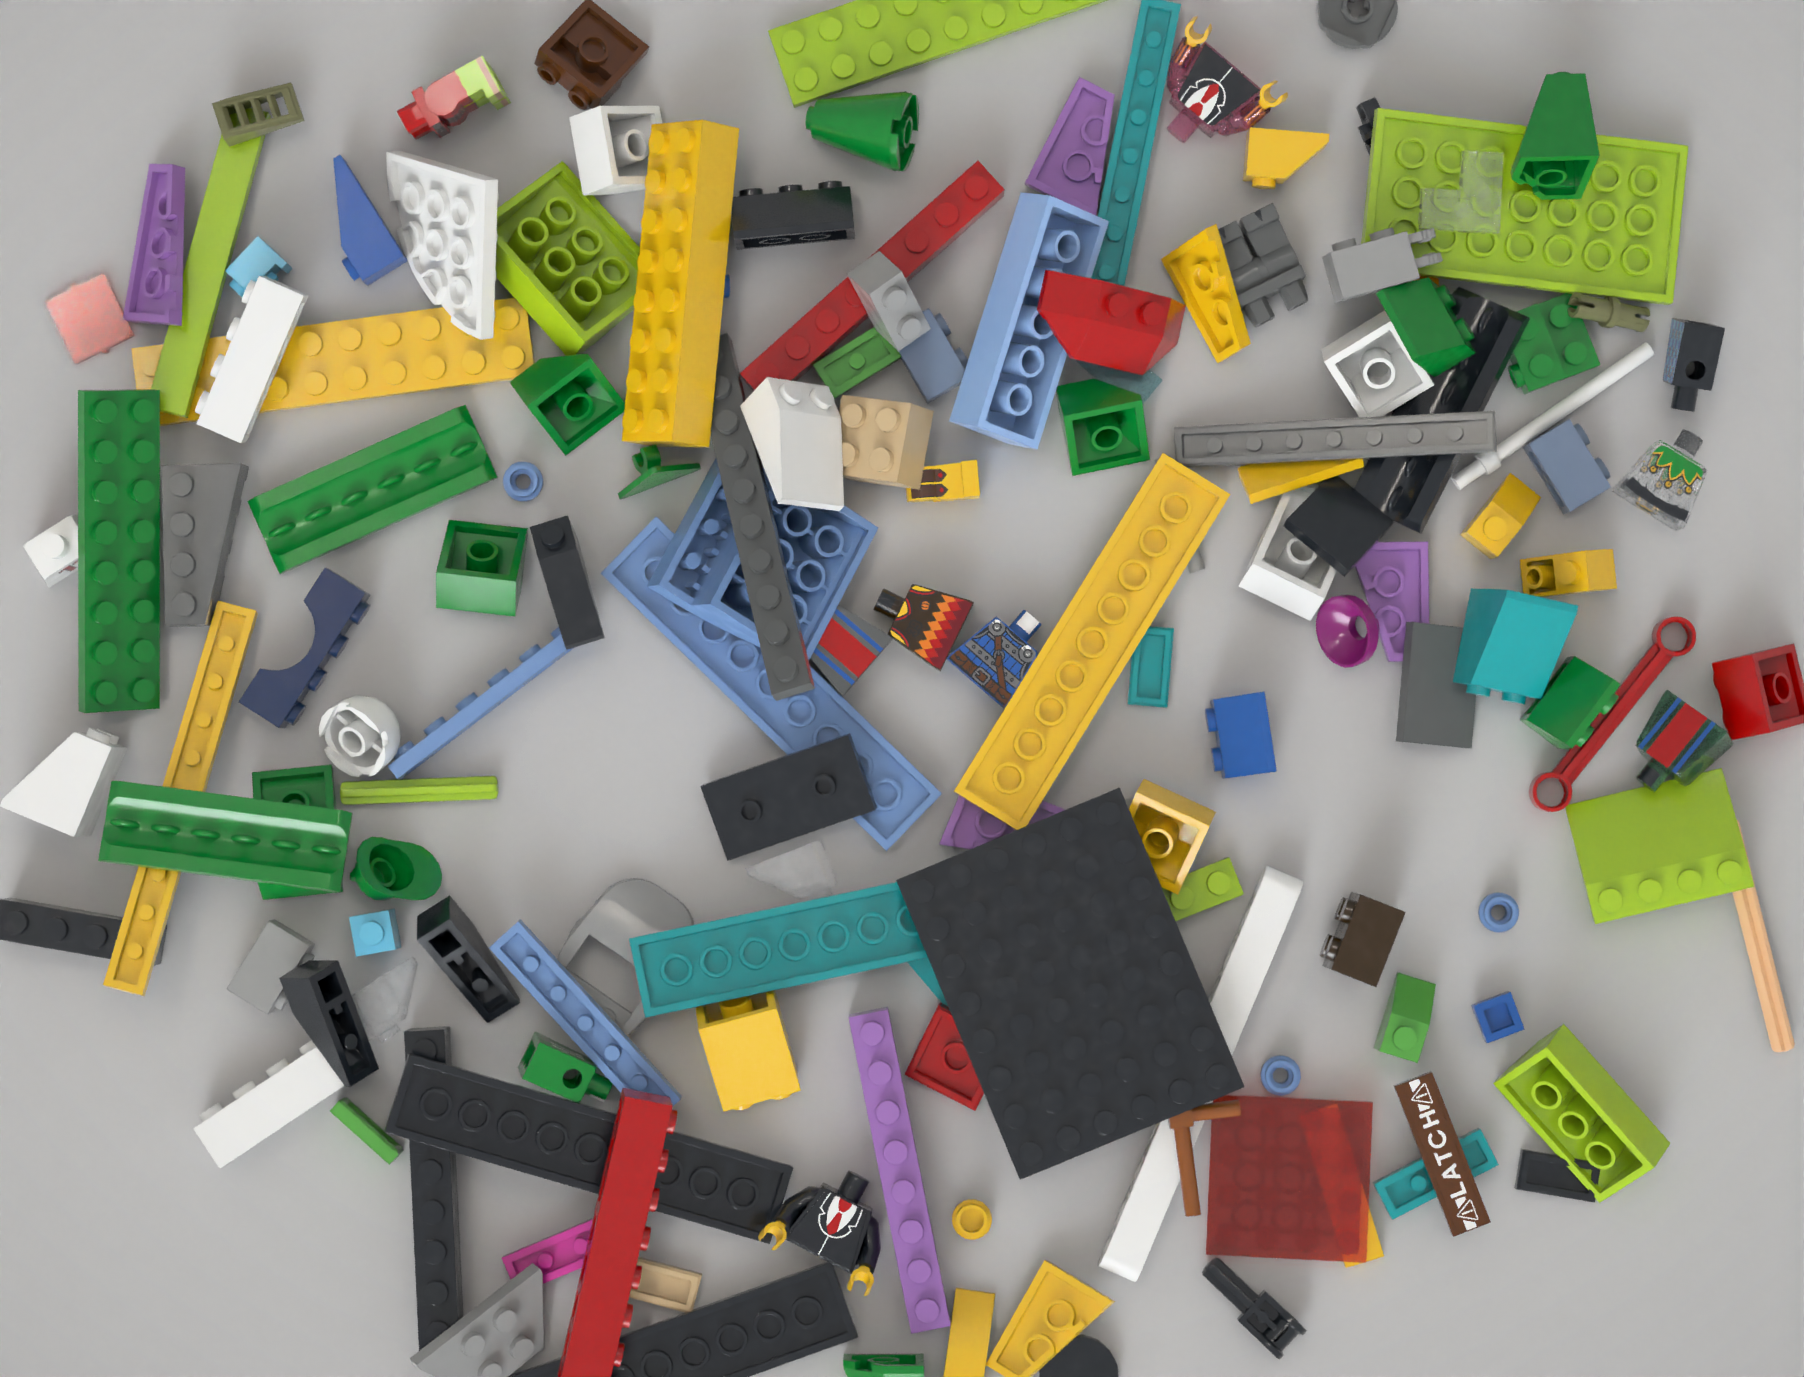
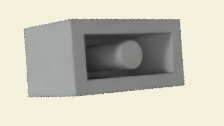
[847,251,931,352]
[227,919,315,1014]

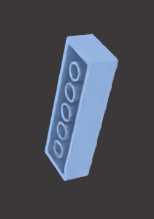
[949,192,1109,449]

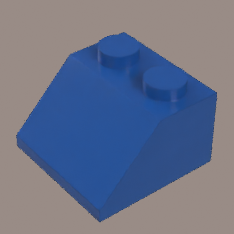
[1205,691,1277,779]

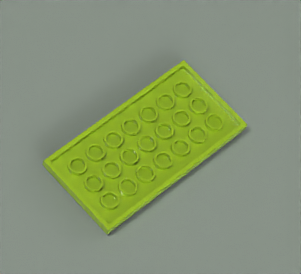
[1361,108,1688,305]

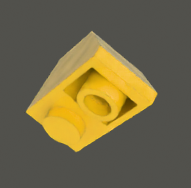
[1520,549,1617,597]

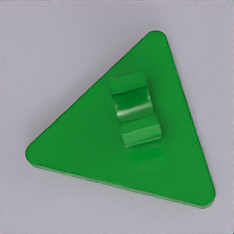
[618,445,701,500]

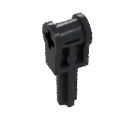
[1202,1257,1307,1360]

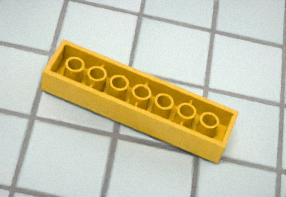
[622,120,739,447]

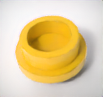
[952,1199,992,1240]

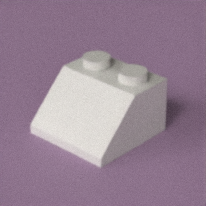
[569,106,662,195]
[1321,310,1434,418]

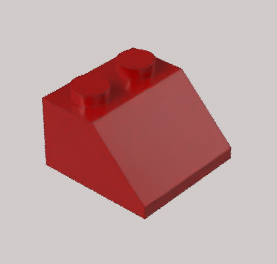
[1712,643,1804,741]

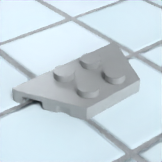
[410,1263,544,1377]

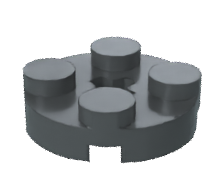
[1317,0,1398,49]

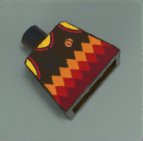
[873,584,974,672]

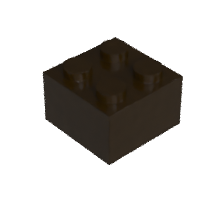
[1320,892,1406,987]

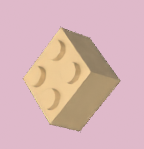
[839,395,934,490]

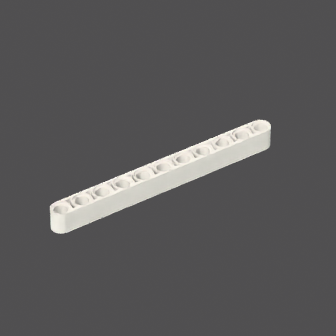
[1098,865,1303,1282]

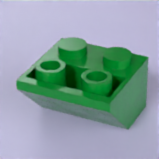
[1520,656,1620,749]

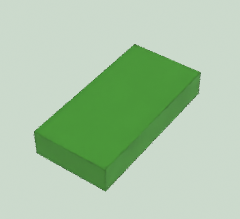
[330,1097,404,1165]

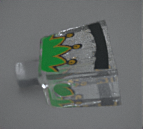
[1612,429,1707,531]

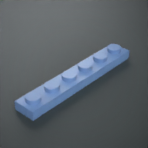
[388,627,575,779]
[489,919,682,1106]

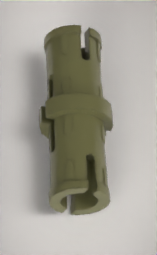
[1568,292,1650,332]

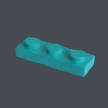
[1372,1128,1499,1220]

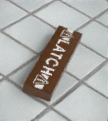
[1393,1071,1491,1237]

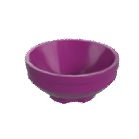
[1316,595,1379,668]

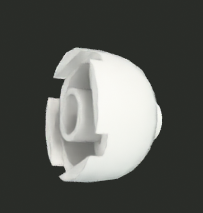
[318,695,401,777]

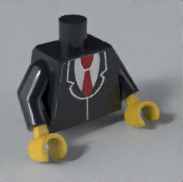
[758,1170,881,1296]

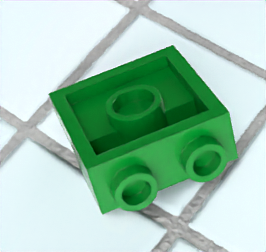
[1508,293,1600,395]

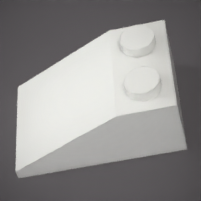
[740,377,844,511]
[1239,483,1337,621]

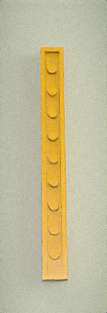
[103,601,258,997]

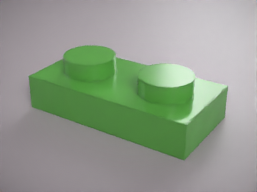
[813,327,901,400]

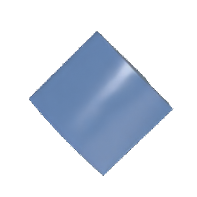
[647,458,878,661]

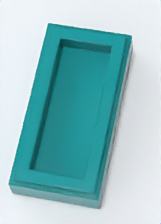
[1127,626,1174,708]

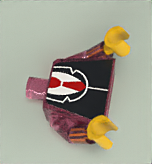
[1167,16,1288,143]

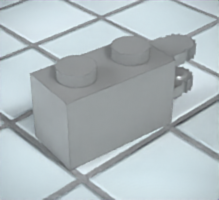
[1322,228,1443,303]

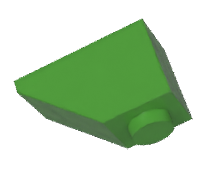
[1374,972,1436,1063]

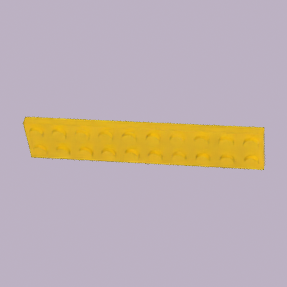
[131,298,535,426]
[953,453,1231,830]

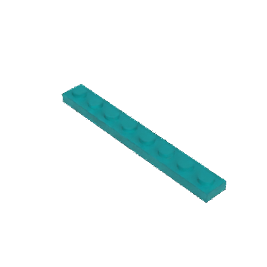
[1091,0,1181,286]

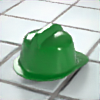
[349,837,442,901]

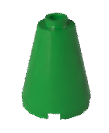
[805,91,919,171]

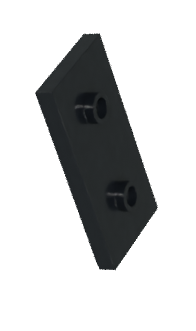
[700,733,877,861]

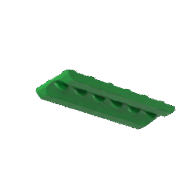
[247,405,498,574]
[98,781,353,893]

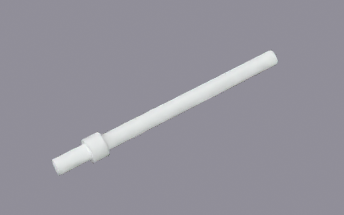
[1451,342,1655,490]

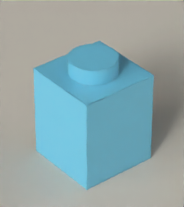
[349,908,402,957]

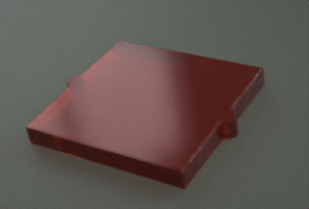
[45,273,135,365]

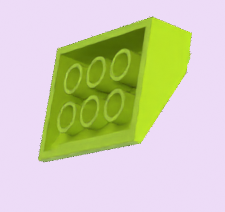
[495,161,640,356]
[1565,768,1754,924]

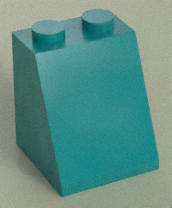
[1453,588,1578,705]

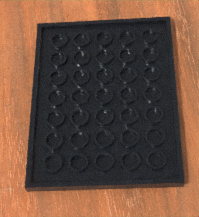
[896,787,1245,1180]

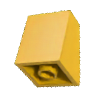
[695,991,801,1112]

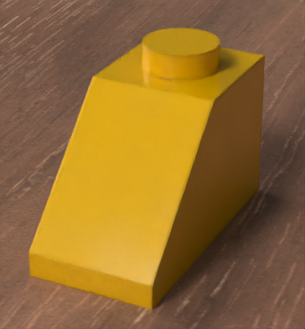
[1243,127,1329,189]
[1460,473,1541,559]

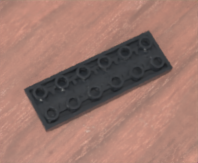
[1354,287,1530,534]

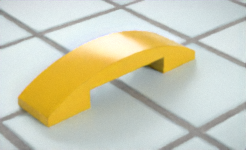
[943,1287,995,1377]

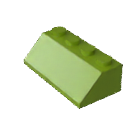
[1493,1024,1671,1203]

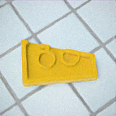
[1161,224,1251,363]
[986,1260,1115,1377]

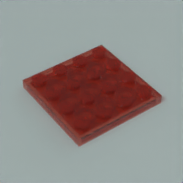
[1206,1094,1373,1263]

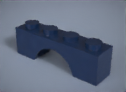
[239,567,371,728]

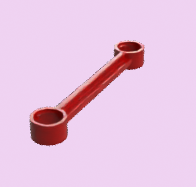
[1529,616,1696,812]

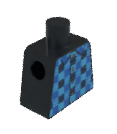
[1663,318,1725,412]

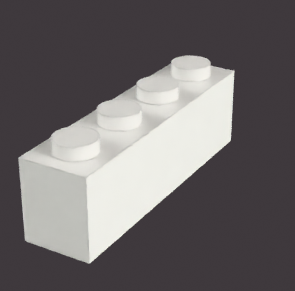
[195,276,309,443]
[193,1040,344,1168]

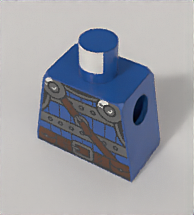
[947,610,1041,708]

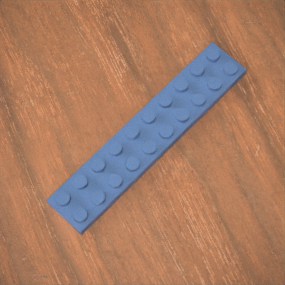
[601,517,942,851]

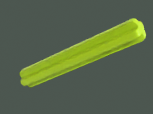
[340,776,498,805]

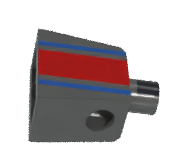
[811,605,893,696]

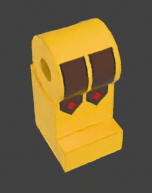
[906,460,980,502]

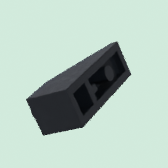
[530,515,605,650]
[417,895,520,1023]
[279,960,379,1087]

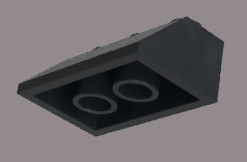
[732,181,855,250]

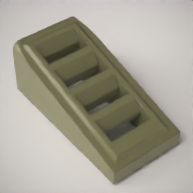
[212,82,305,147]

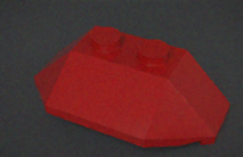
[1037,270,1186,376]

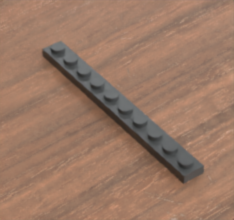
[711,333,815,701]

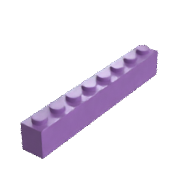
[848,1007,951,1334]

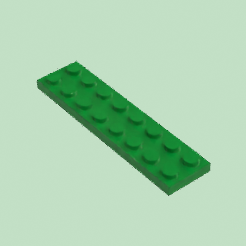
[78,389,160,713]

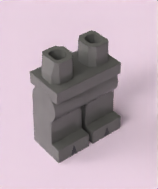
[1218,203,1308,327]

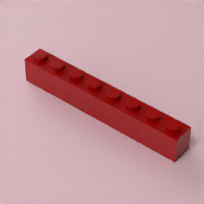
[740,160,1005,391]
[557,1088,677,1377]

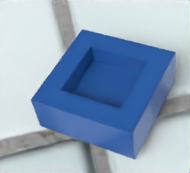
[1471,991,1525,1043]

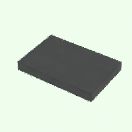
[1396,622,1476,748]

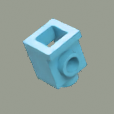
[225,236,293,297]

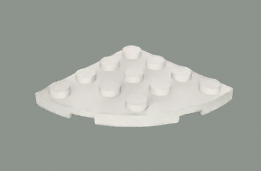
[386,151,499,340]

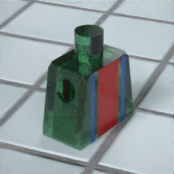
[1635,690,1734,792]

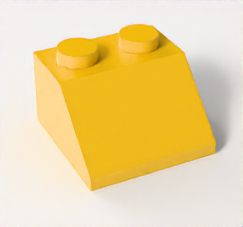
[1129,779,1216,895]

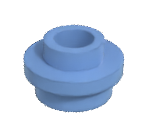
[503,462,543,502]
[1478,892,1519,932]
[1260,1055,1301,1096]

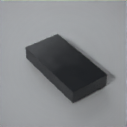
[1514,1149,1600,1203]

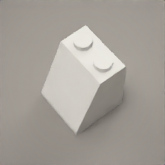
[0,728,127,837]

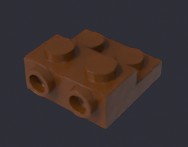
[534,0,649,110]

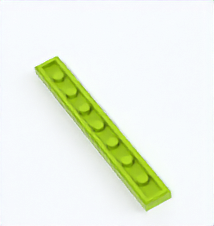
[151,108,271,418]

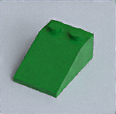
[252,764,343,900]

